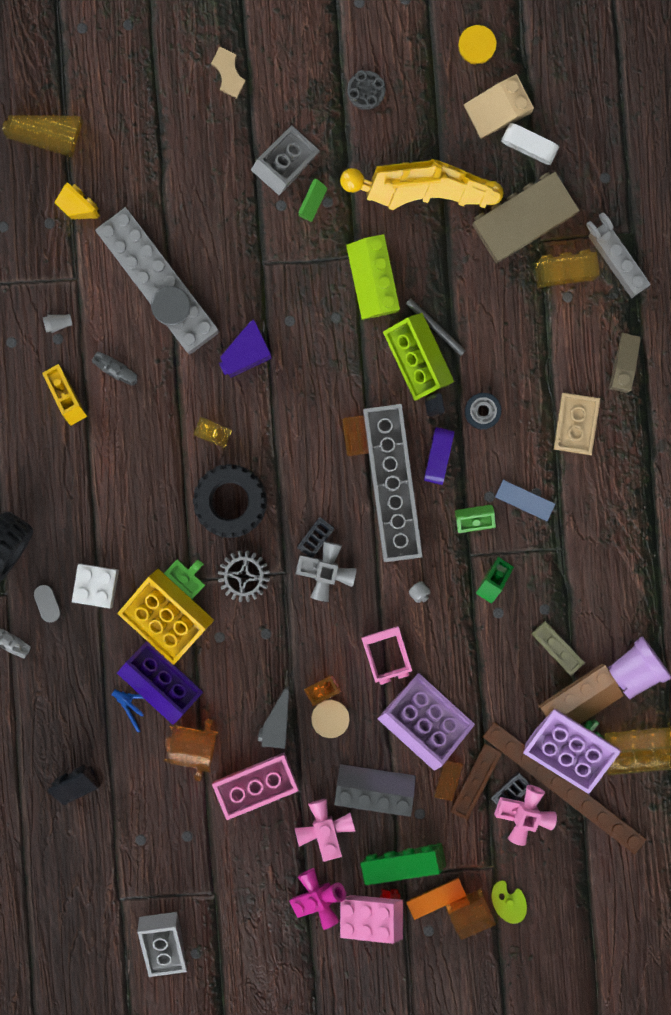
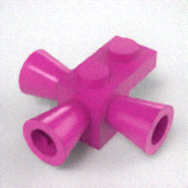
[289,868,346,930]

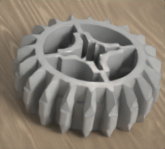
[218,551,270,602]

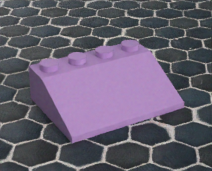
[378,673,475,771]
[523,708,621,794]

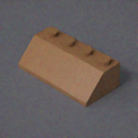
[538,664,623,724]

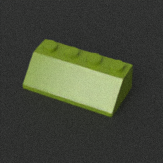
[346,234,400,320]
[383,313,454,401]

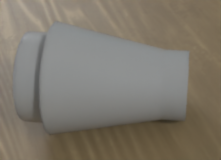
[43,314,72,333]

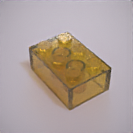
[535,250,600,288]

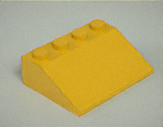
[117,569,214,665]

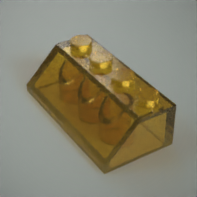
[605,727,671,775]

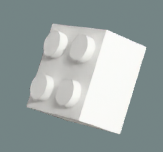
[72,564,119,608]

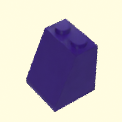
[219,320,272,378]

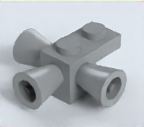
[295,541,356,602]

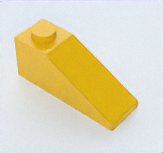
[42,364,87,426]

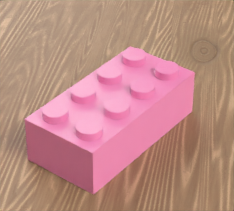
[212,752,299,820]

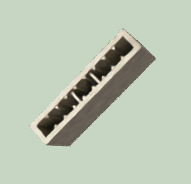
[472,172,579,264]

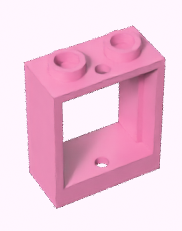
[361,626,412,684]

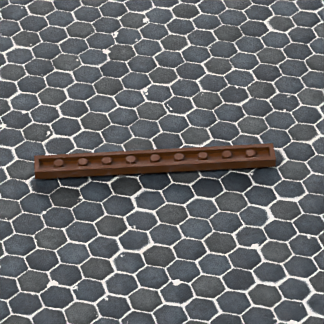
[482,722,647,855]

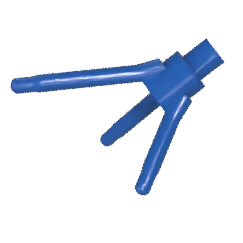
[112,689,144,732]

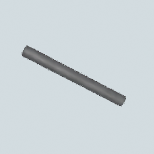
[406,298,466,356]

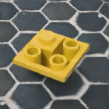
[54,182,100,219]

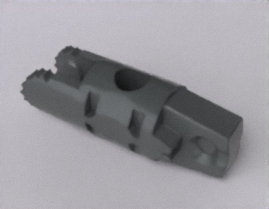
[92,351,137,386]

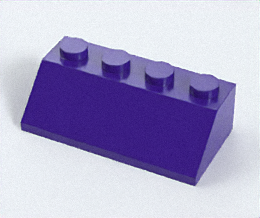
[117,641,203,725]

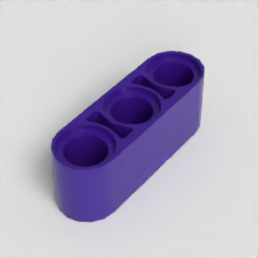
[424,427,455,485]

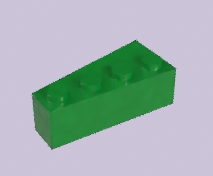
[361,843,447,885]

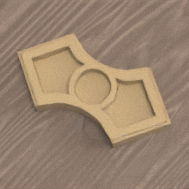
[211,47,246,98]

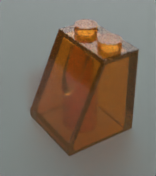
[446,889,496,940]

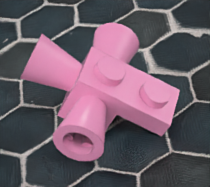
[494,785,557,846]
[295,799,355,862]

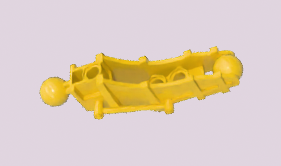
[340,159,504,210]

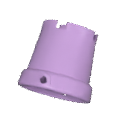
[608,637,671,699]

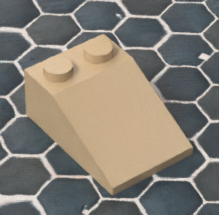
[464,74,534,139]

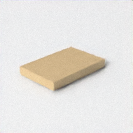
[553,393,600,455]

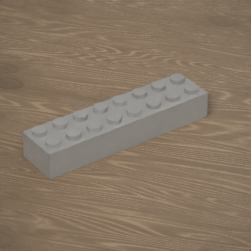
[95,207,220,355]
[363,404,422,562]

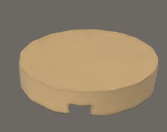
[311,699,350,738]

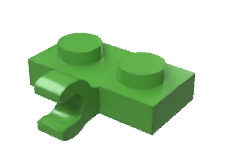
[164,559,205,599]

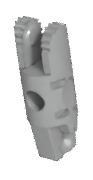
[0,628,31,658]

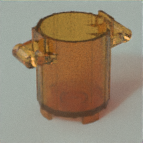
[163,719,218,782]

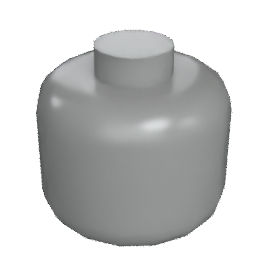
[409,581,431,603]

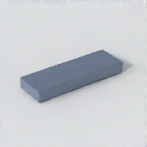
[495,480,555,521]

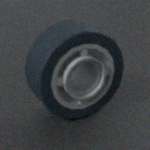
[465,393,501,429]

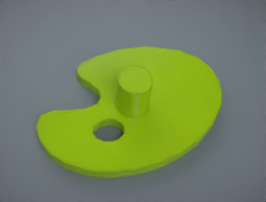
[491,880,527,924]

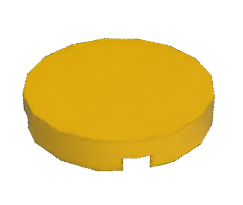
[458,25,497,64]

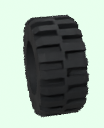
[193,464,267,538]
[0,512,33,582]

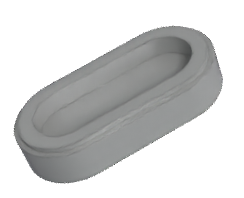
[34,585,61,622]

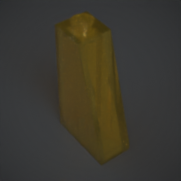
[2,115,83,157]

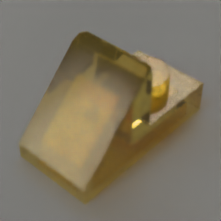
[193,417,232,448]

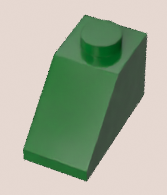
[476,557,514,604]

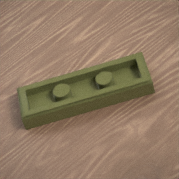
[531,621,585,676]

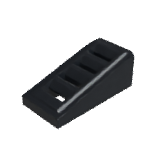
[425,393,445,417]
[297,517,335,557]
[491,771,531,805]

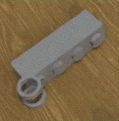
[586,212,651,298]

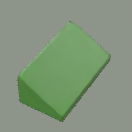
[298,179,327,222]
[455,505,496,533]

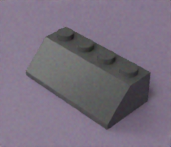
[334,764,416,817]

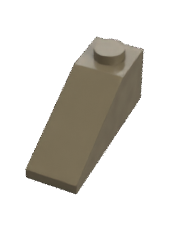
[609,333,641,393]

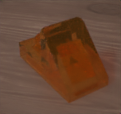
[304,674,342,706]

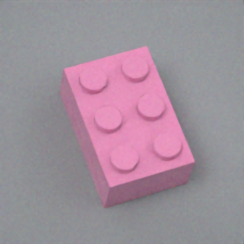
[340,895,403,943]

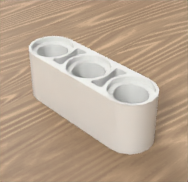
[501,123,559,165]

